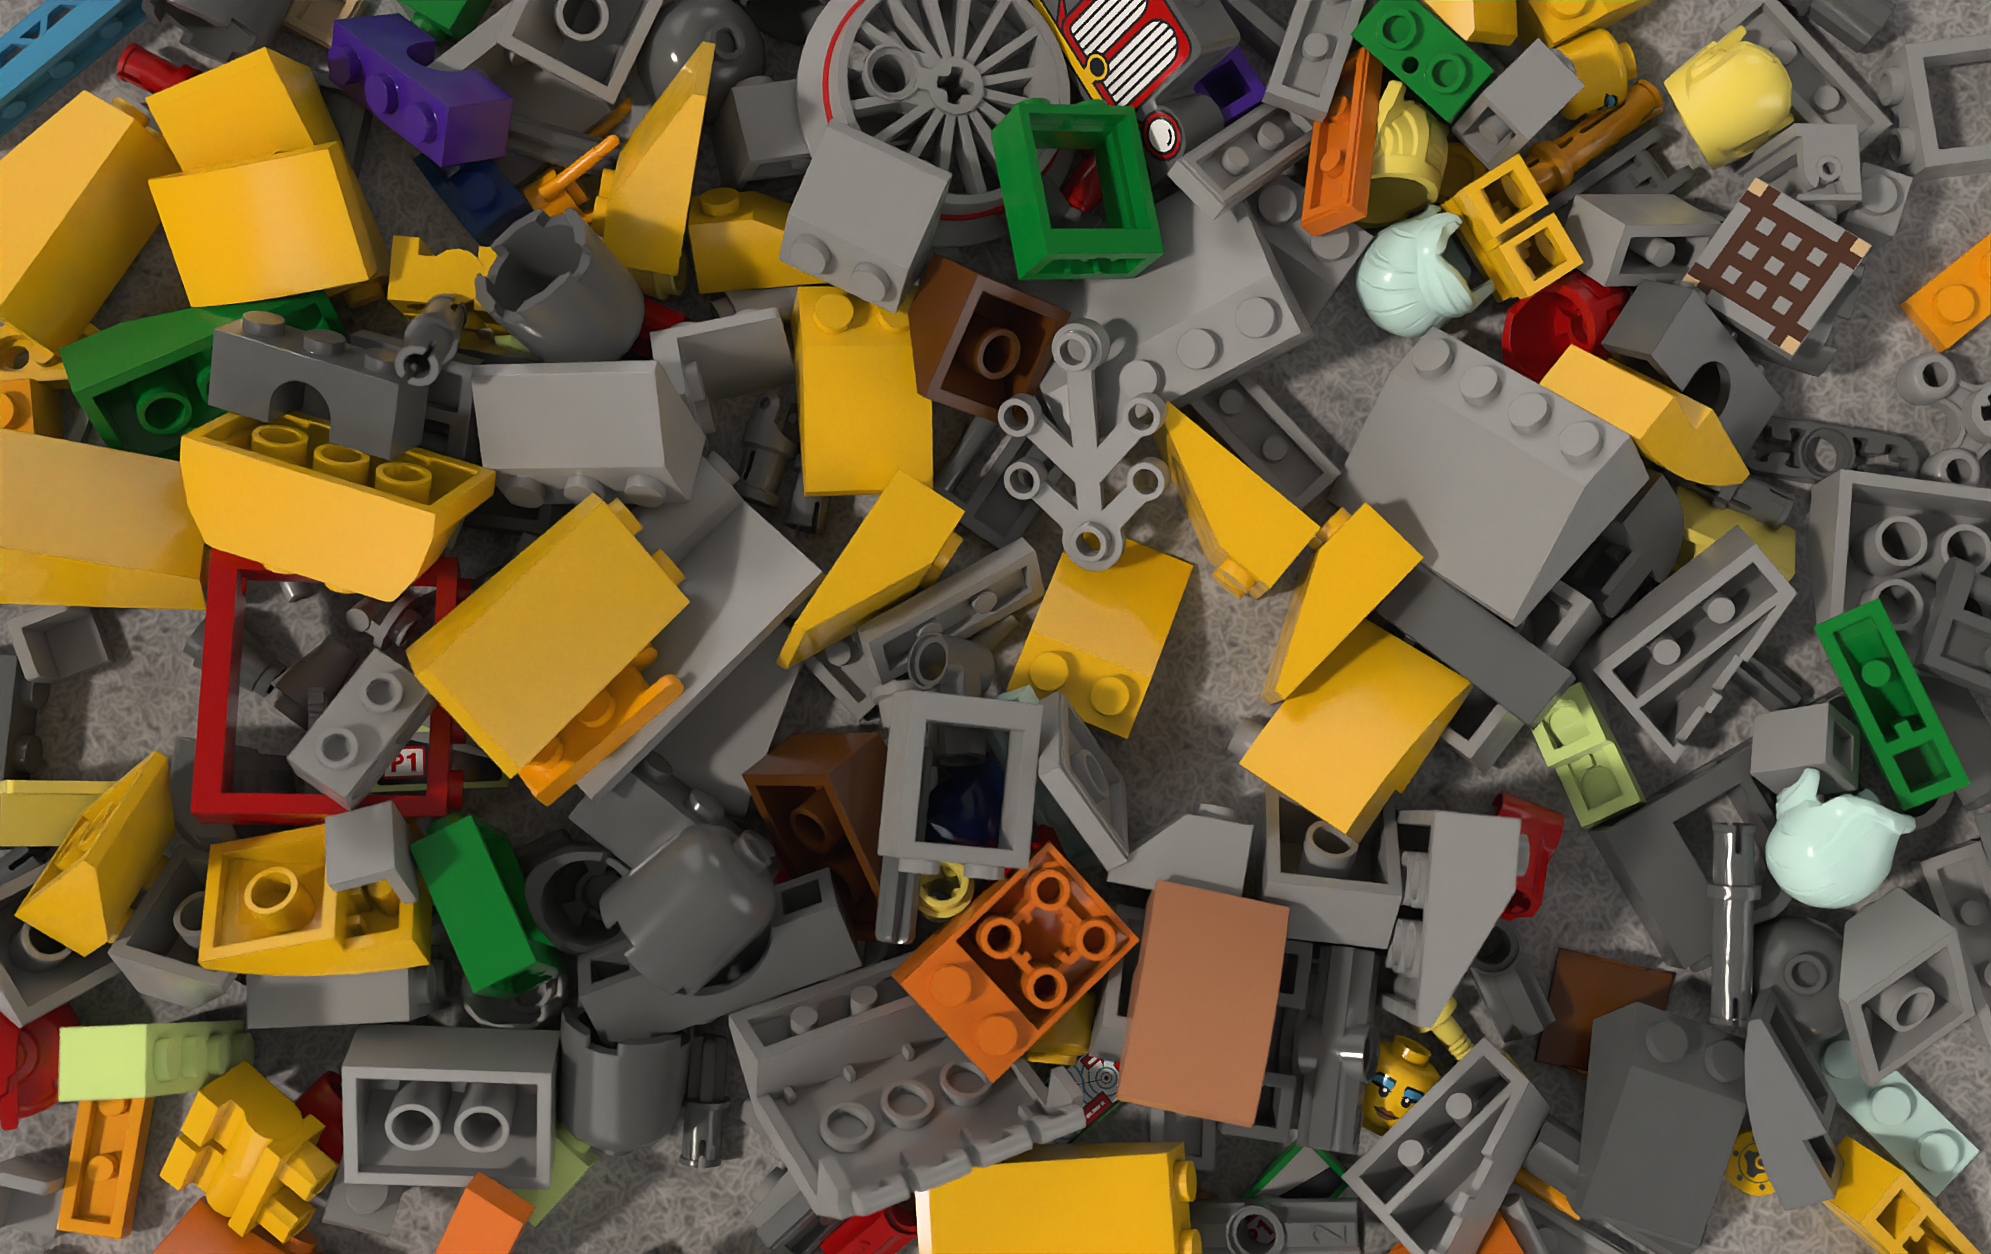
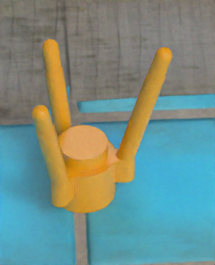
[523,97,632,224]

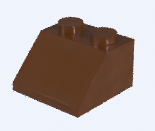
[908,252,1071,424]

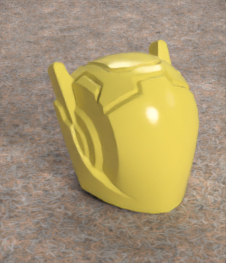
[1663,25,1795,171]
[1353,80,1450,229]

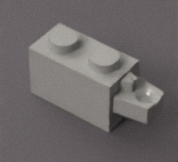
[1450,38,1585,171]
[1564,194,1725,287]

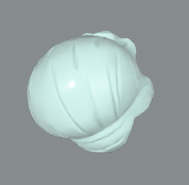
[1355,203,1495,338]
[1765,768,1916,909]

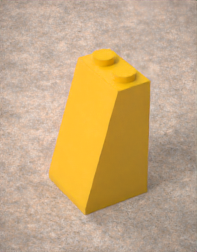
[145,47,391,308]
[0,90,183,359]
[0,428,213,610]
[405,492,690,779]
[915,1142,1202,1254]

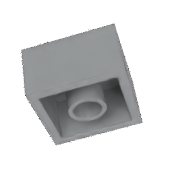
[1254,785,1403,949]

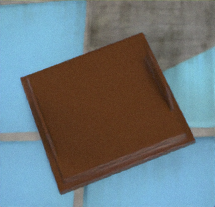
[1534,947,1673,1075]

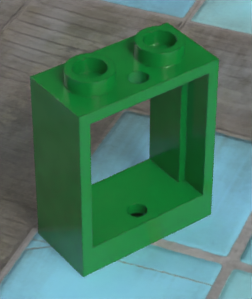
[1350,0,1498,126]
[990,98,1164,280]
[409,813,569,1001]

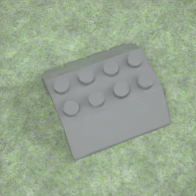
[729,950,1087,1220]

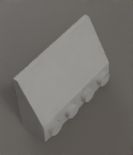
[1013,190,1315,444]
[1327,326,1650,628]
[1807,469,1991,678]
[1374,810,1529,1028]

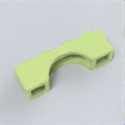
[59,1020,255,1101]

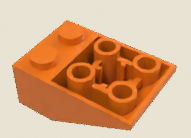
[890,841,1139,1083]

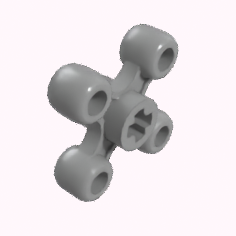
[1896,353,1991,487]

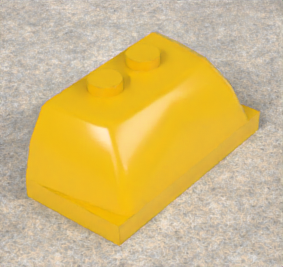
[180,410,496,602]

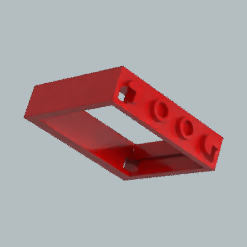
[191,548,472,827]

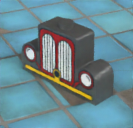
[1027,0,1241,191]

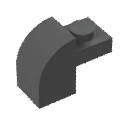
[1560,467,1684,618]

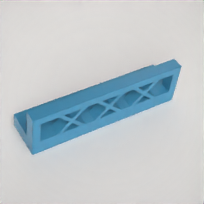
[0,0,148,139]

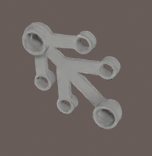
[998,318,1171,571]

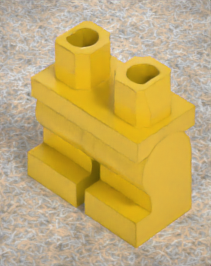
[1439,153,1584,303]
[387,235,510,335]
[159,1060,339,1244]

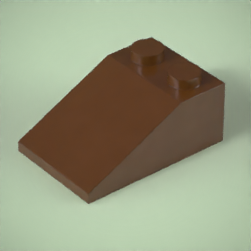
[741,732,906,945]

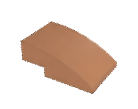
[1115,879,1290,1128]

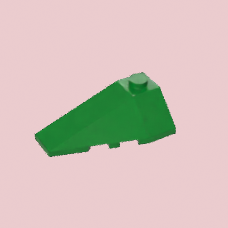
[59,289,347,461]

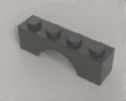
[578,867,862,1049]

